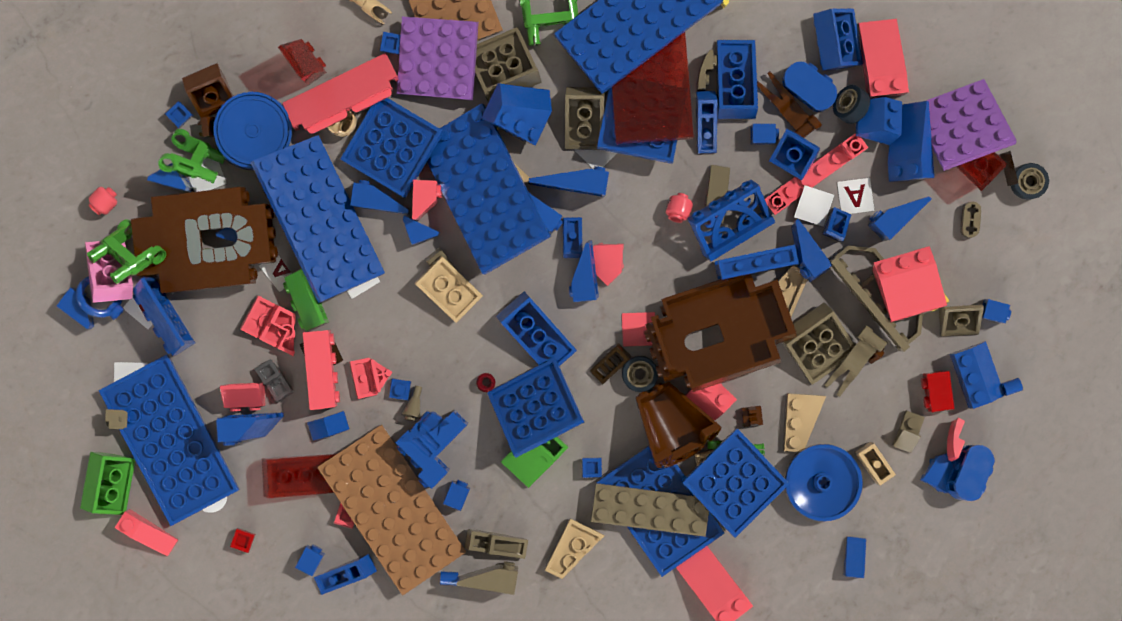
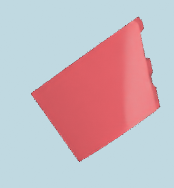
[240,295,296,356]

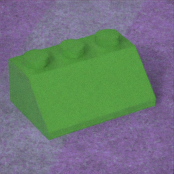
[283,269,329,331]
[80,452,135,515]

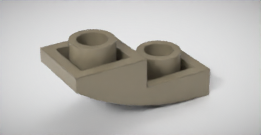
[697,50,717,91]

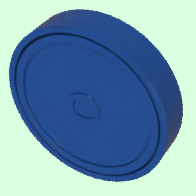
[214,92,292,171]

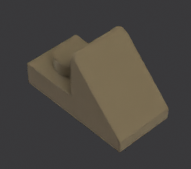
[893,410,925,453]

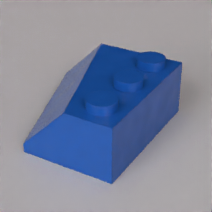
[482,83,552,146]
[217,412,284,446]

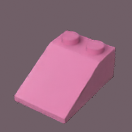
[85,241,133,303]

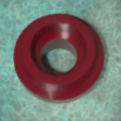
[476,373,496,392]

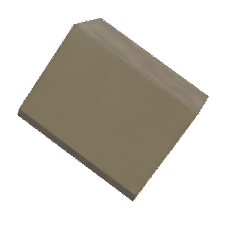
[939,305,984,337]

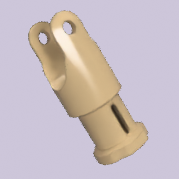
[349,0,392,24]

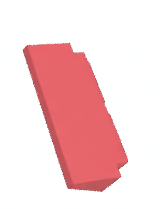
[283,53,399,134]

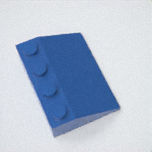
[133,277,196,356]

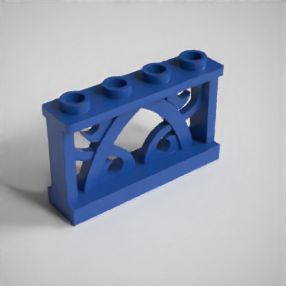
[687,180,776,262]
[714,245,799,280]

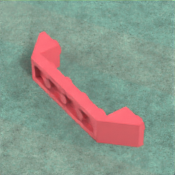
[765,133,869,215]

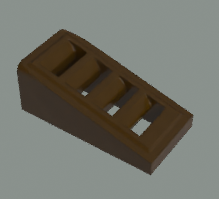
[590,343,631,385]

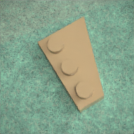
[784,393,826,452]

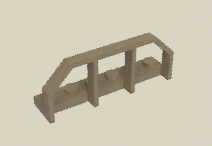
[829,246,923,352]

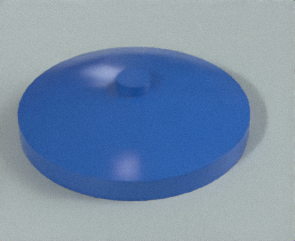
[785,444,863,521]

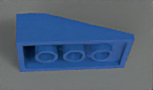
[717,40,758,119]
[888,101,935,182]
[529,166,609,197]
[496,291,577,366]

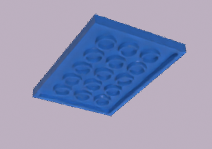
[596,446,725,577]

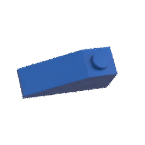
[696,91,718,154]
[350,180,409,214]
[791,219,832,282]
[569,240,599,302]
[314,554,377,595]

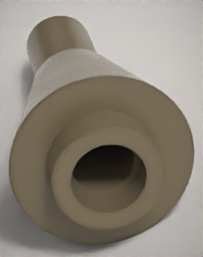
[402,386,422,422]

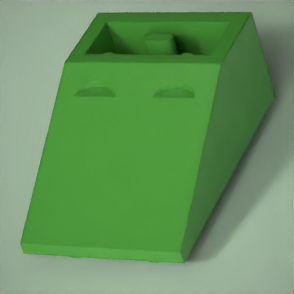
[501,436,568,488]

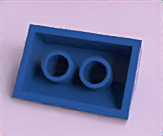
[813,9,863,71]
[949,341,1005,409]

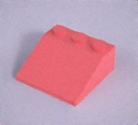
[872,246,947,322]

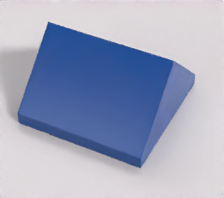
[769,129,820,180]
[147,163,193,192]

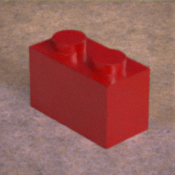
[921,370,955,412]

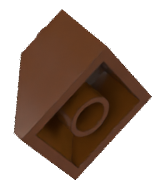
[182,63,233,118]

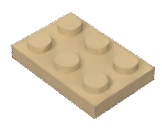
[415,255,483,323]

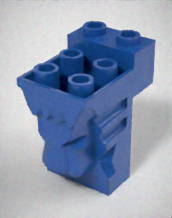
[396,410,468,489]

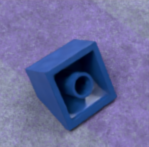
[856,97,902,145]

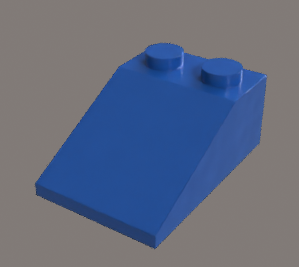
[868,196,932,241]

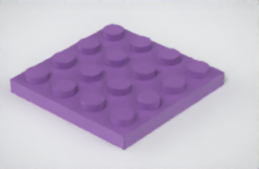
[397,16,479,100]
[926,79,1017,171]

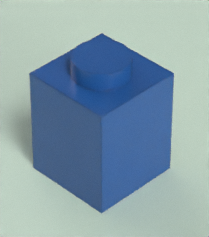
[751,124,779,145]
[982,299,1011,324]
[443,479,470,511]
[295,544,325,576]

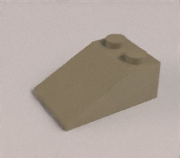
[565,87,605,150]
[457,561,518,595]

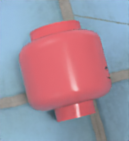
[88,187,118,215]
[666,193,693,223]

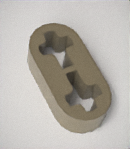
[960,201,981,238]

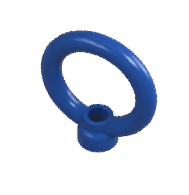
[76,276,124,320]

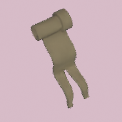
[824,325,887,397]

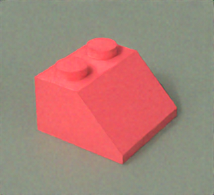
[412,180,442,221]
[220,383,266,411]
[685,383,737,421]

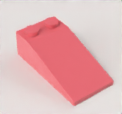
[858,19,909,99]
[676,546,753,621]

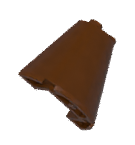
[636,381,721,468]

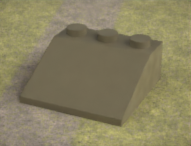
[475,27,542,103]
[782,302,855,385]

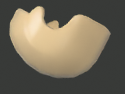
[327,110,357,137]

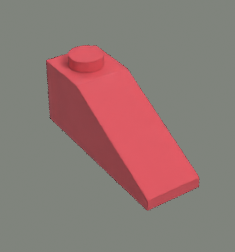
[115,509,178,556]

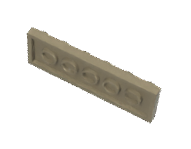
[591,483,709,537]

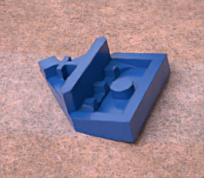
[920,453,956,493]

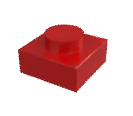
[230,528,256,553]

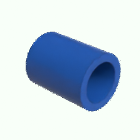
[1001,378,1023,396]
[440,571,458,586]

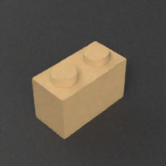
[855,442,896,486]

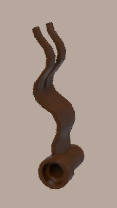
[757,71,822,138]

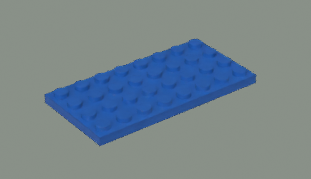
[554,0,723,94]
[427,103,551,275]
[251,135,385,303]
[98,354,240,526]

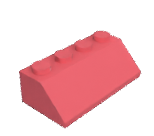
[303,330,340,410]

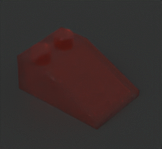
[278,39,327,86]

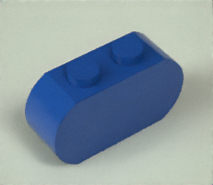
[782,61,837,112]
[946,445,995,501]

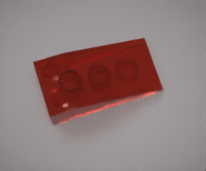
[262,454,336,498]

